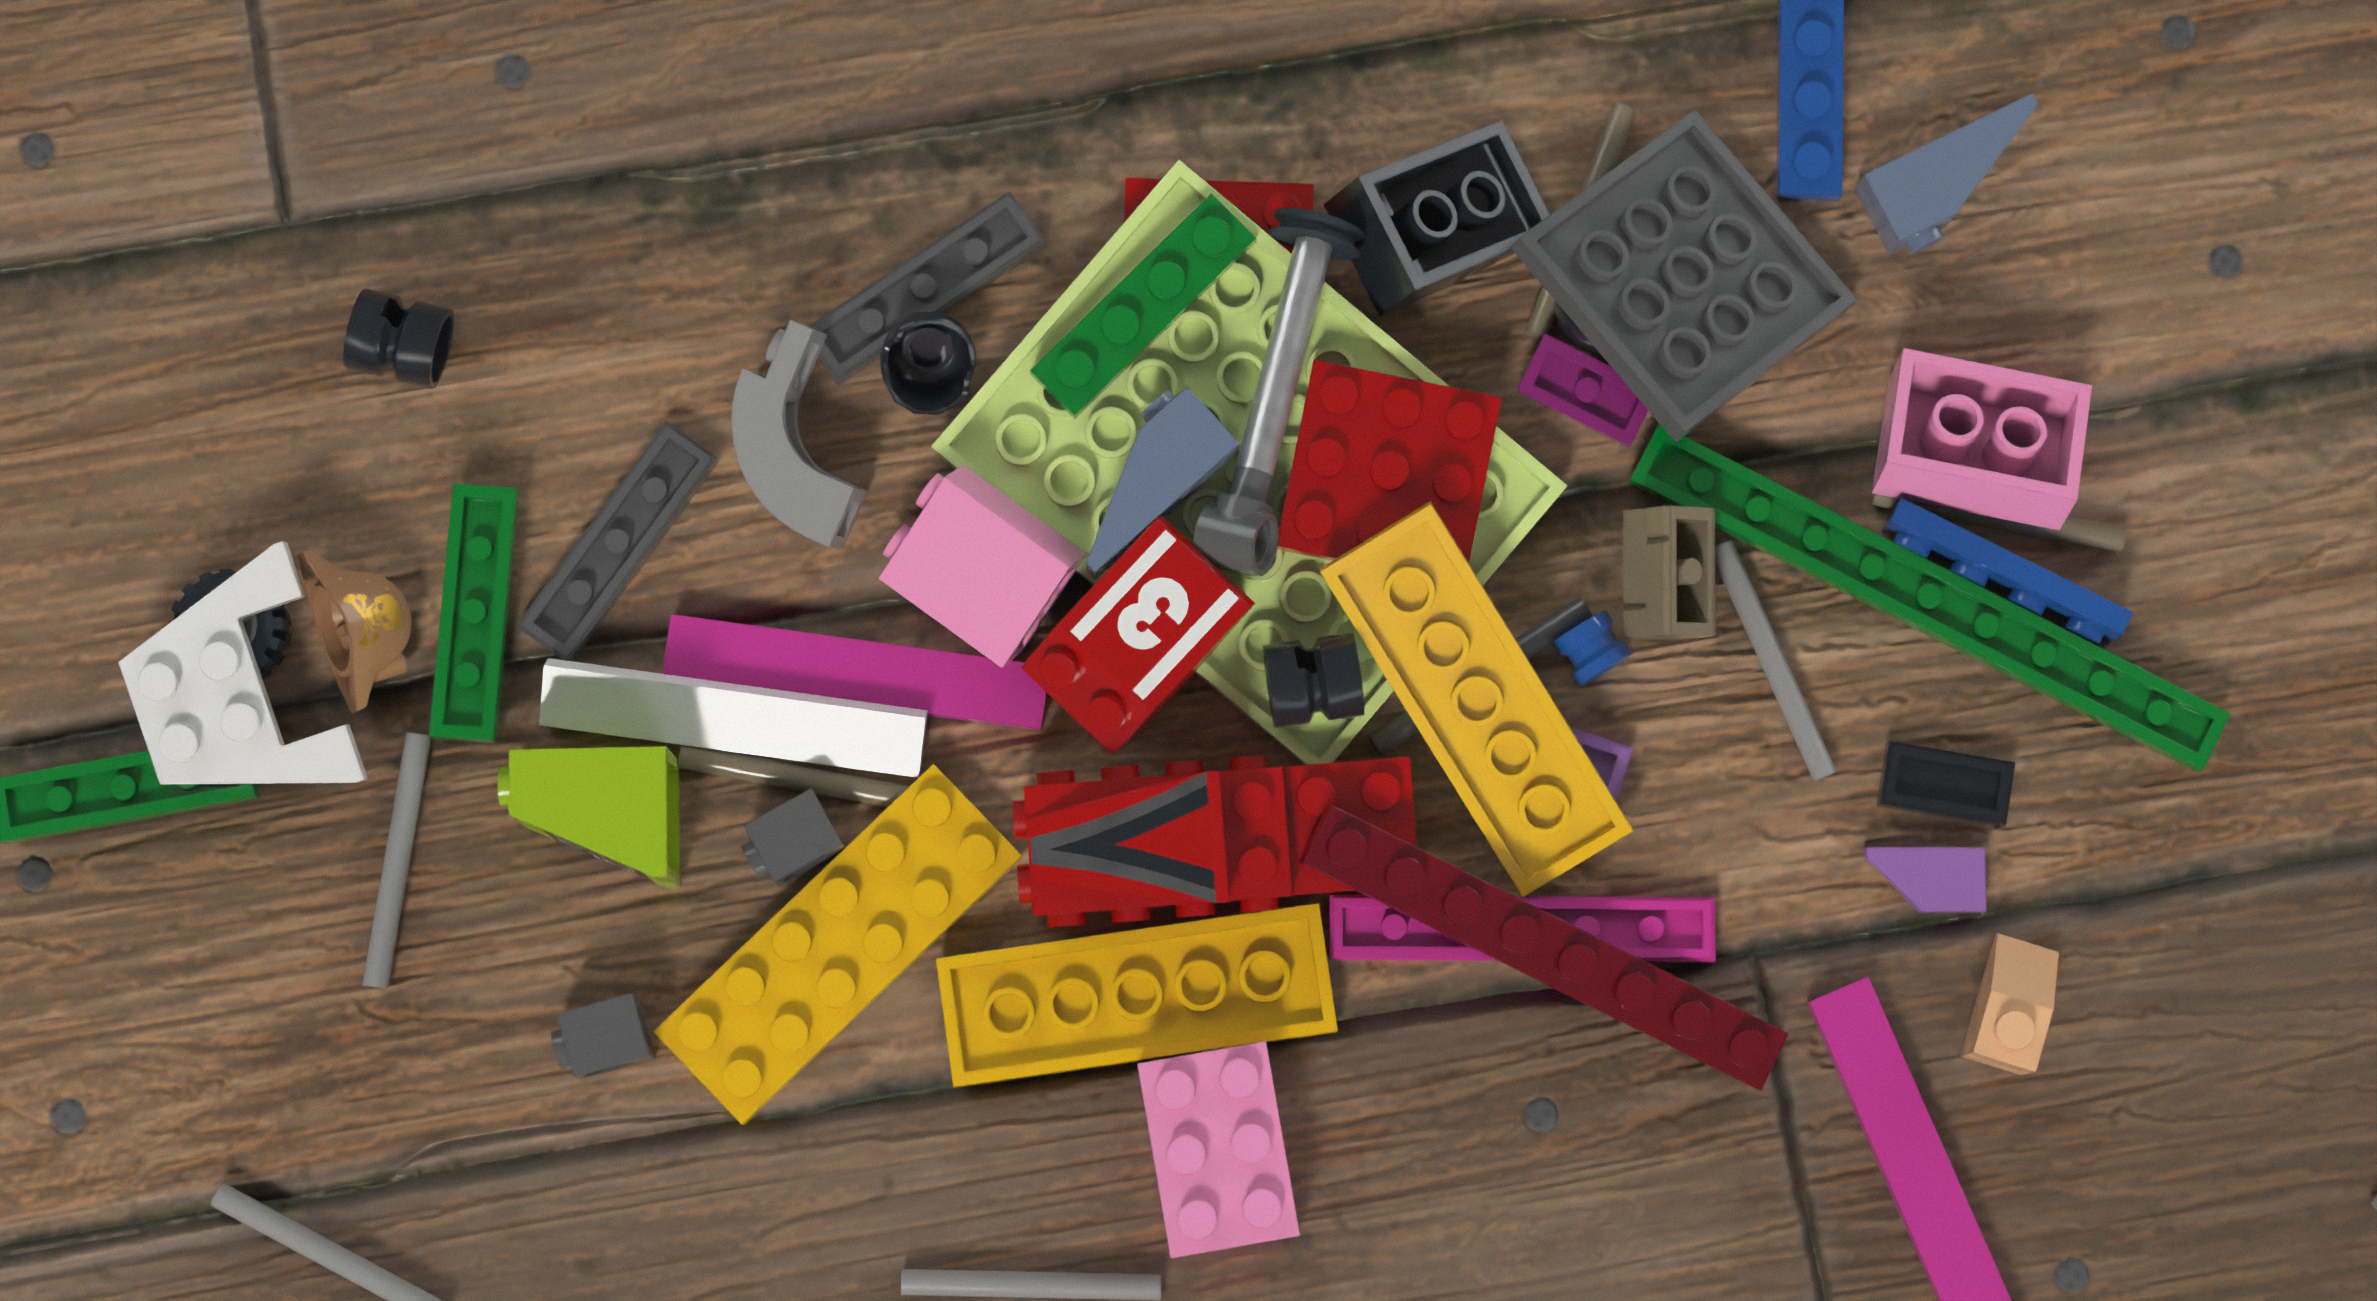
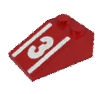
[1020,515,1255,755]

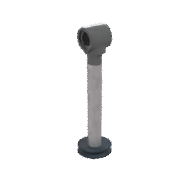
[1193,208,1365,576]

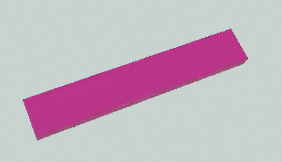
[662,614,1047,731]
[1329,895,1716,963]
[1807,977,2011,1301]

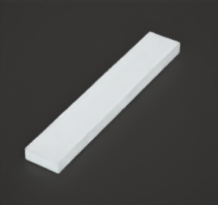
[539,658,928,778]

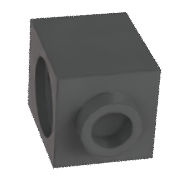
[741,788,845,888]
[551,993,656,1080]

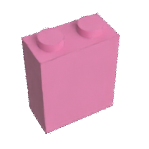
[878,465,1087,668]

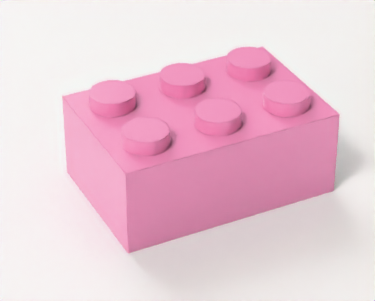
[1872,348,2092,530]
[1137,1041,1300,1259]

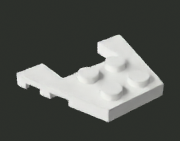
[118,541,368,784]

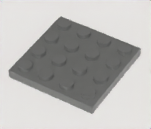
[1511,110,1858,442]

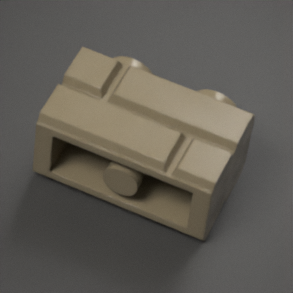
[1623,506,1715,640]

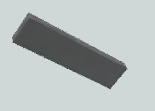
[809,191,1046,386]
[516,422,719,661]

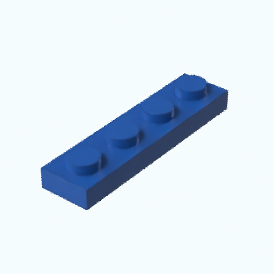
[1776,0,1844,201]
[1881,498,2133,645]

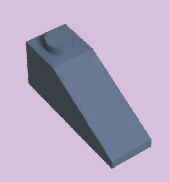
[1855,93,2038,255]
[1086,387,1239,579]

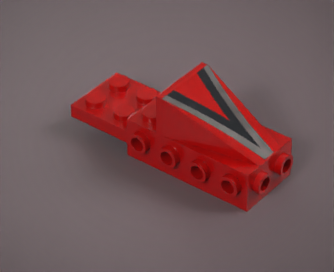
[1012,755,1417,927]

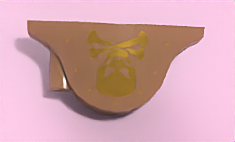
[297,550,412,714]

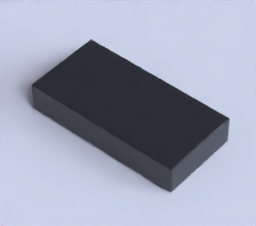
[1876,741,2015,827]

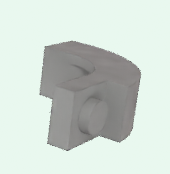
[731,320,868,549]

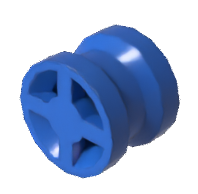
[1552,610,1633,687]

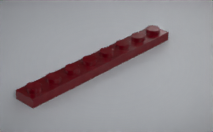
[1299,804,1789,1091]

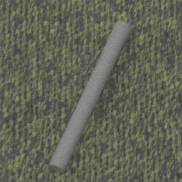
[1715,540,1837,782]
[362,732,431,990]
[211,1183,443,1301]
[901,1269,1161,1300]

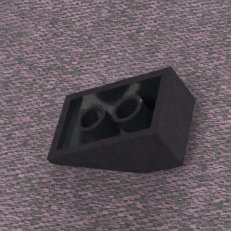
[1323,120,1550,316]

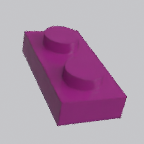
[1515,334,1648,448]

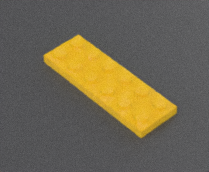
[1320,501,1633,897]
[653,764,1023,1125]
[936,903,1338,1088]

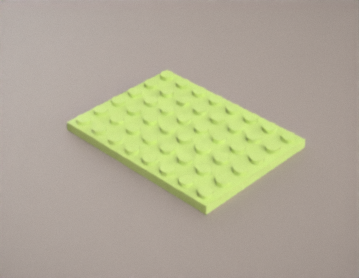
[931,160,1567,765]

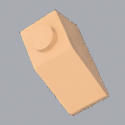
[1960,933,2059,1075]

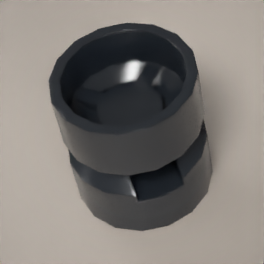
[343,288,454,389]
[1263,633,1365,728]

